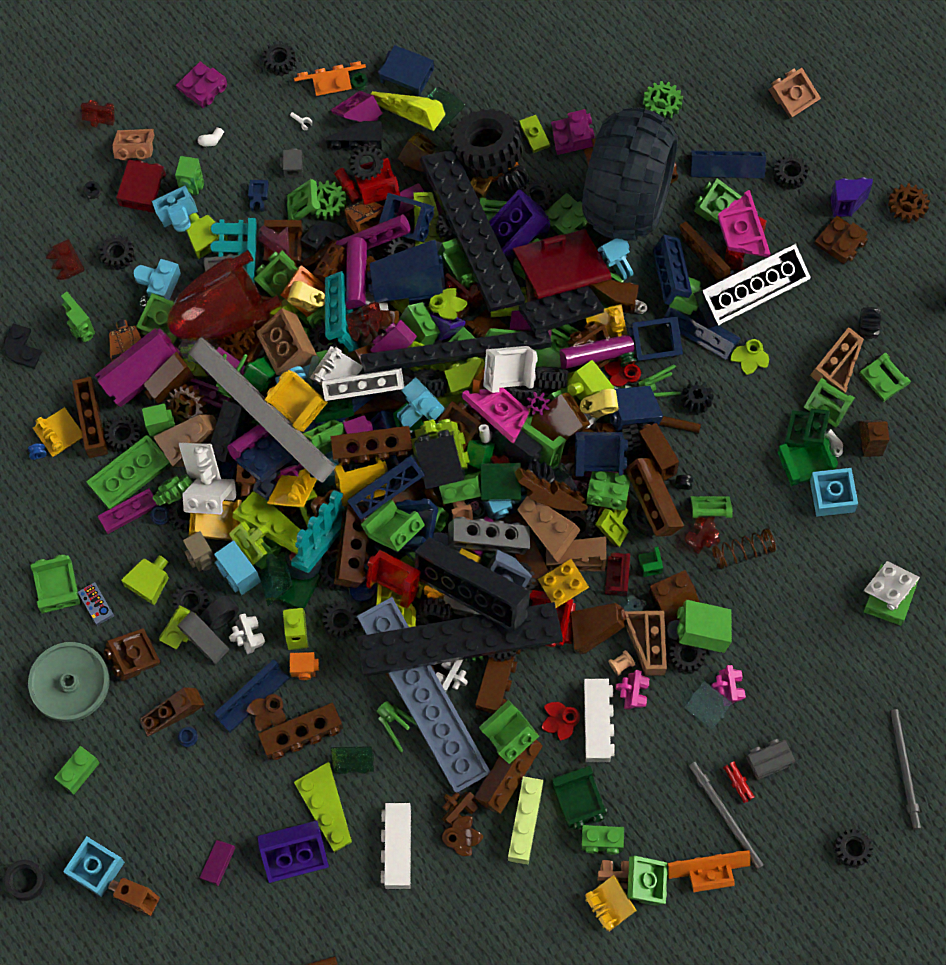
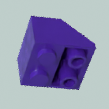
[830,177,873,217]

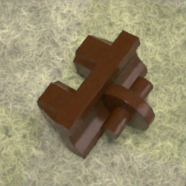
[441,792,479,825]

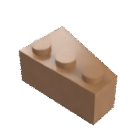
[809,327,864,394]
[154,415,217,467]
[517,495,580,562]
[546,537,606,571]
[624,611,667,676]

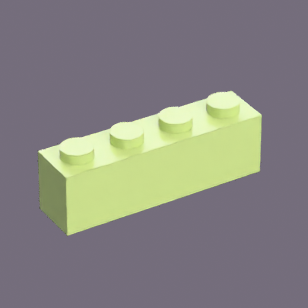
[508,776,543,865]

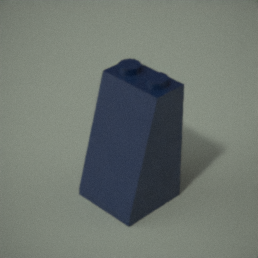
[367,240,443,303]

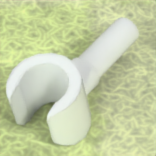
[290,112,312,130]

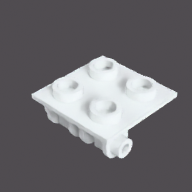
[310,346,363,399]
[179,443,221,485]
[864,561,920,611]

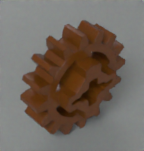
[888,183,930,223]
[216,317,257,356]
[167,384,207,423]

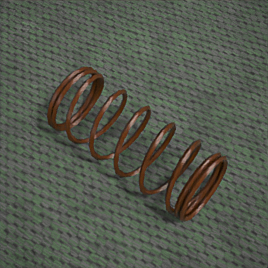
[712,528,776,570]

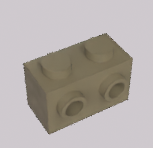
[183,531,215,571]

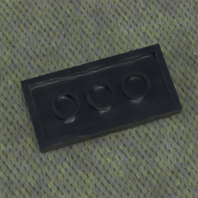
[519,286,604,335]

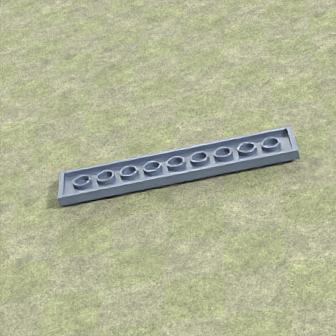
[357,597,490,793]

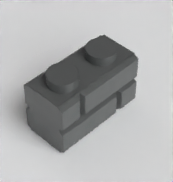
[746,739,795,781]

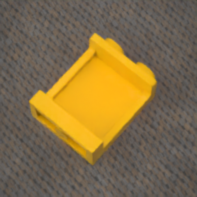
[264,370,328,432]
[334,458,388,506]
[189,500,242,541]

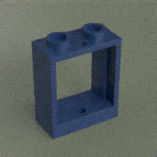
[379,193,435,242]
[628,317,683,362]

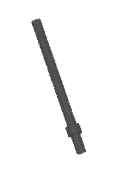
[890,709,921,830]
[689,762,764,870]

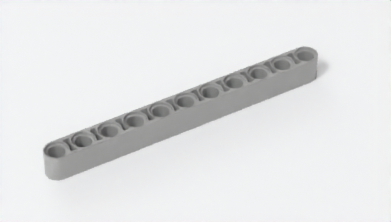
[188,337,336,483]

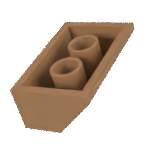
[256,308,317,376]

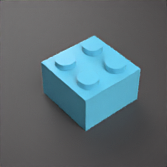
[810,468,858,517]
[214,540,261,595]
[63,836,125,897]

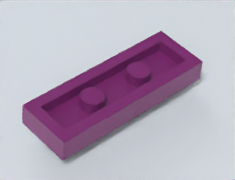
[98,488,159,534]

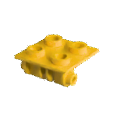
[586,304,627,338]
[33,407,83,457]
[267,469,317,507]
[538,559,589,608]
[585,875,637,931]

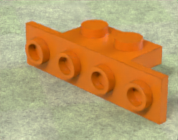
[294,61,366,96]
[668,850,750,892]

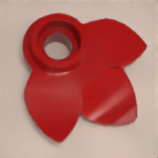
[604,360,641,387]
[542,702,580,740]

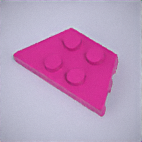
[718,190,771,257]
[462,387,529,443]

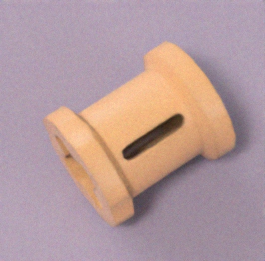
[608,650,635,676]

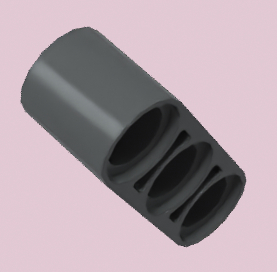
[177,611,230,665]

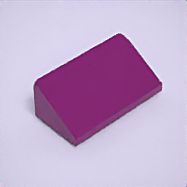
[200,840,235,886]

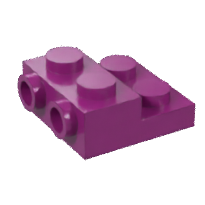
[176,61,227,108]
[551,109,595,155]

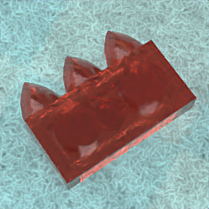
[46,239,85,280]
[346,302,383,341]

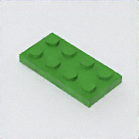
[86,435,171,510]

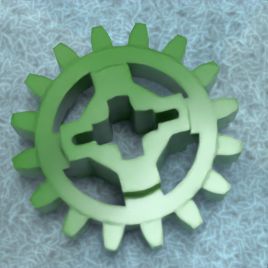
[643,81,683,118]
[307,181,347,220]
[153,474,193,506]

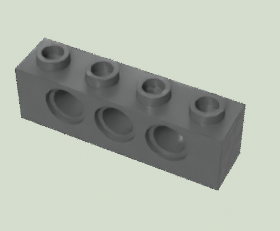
[448,517,530,555]

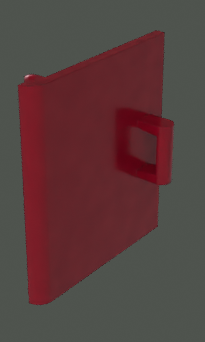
[513,229,612,299]

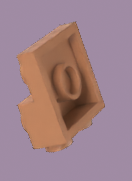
[768,68,821,118]
[112,129,154,160]

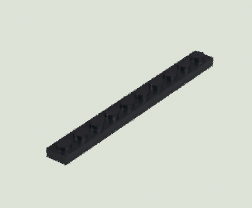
[361,330,552,374]

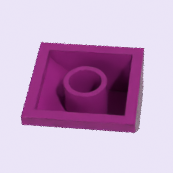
[331,91,383,122]

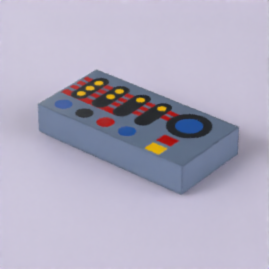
[78,582,114,626]

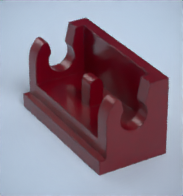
[605,553,630,597]

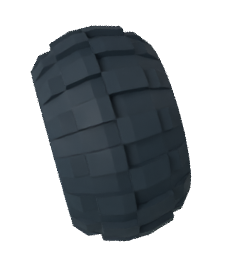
[582,108,678,241]

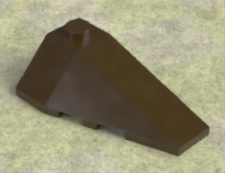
[397,131,473,181]

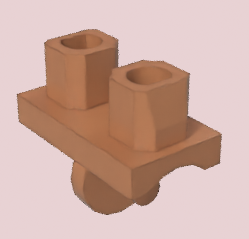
[451,500,473,533]
[598,860,629,889]

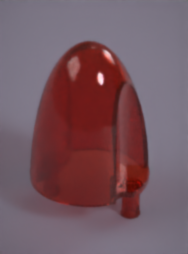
[167,250,283,341]

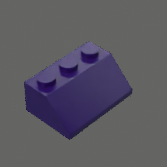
[489,189,550,259]
[258,820,329,883]

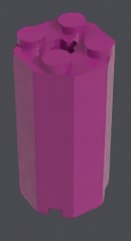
[95,328,183,407]

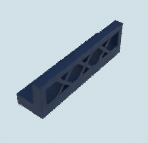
[653,235,692,305]
[347,453,425,520]
[214,659,289,733]

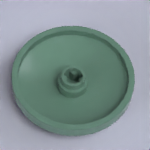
[28,642,110,722]

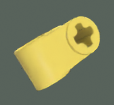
[287,281,325,312]
[580,389,619,418]

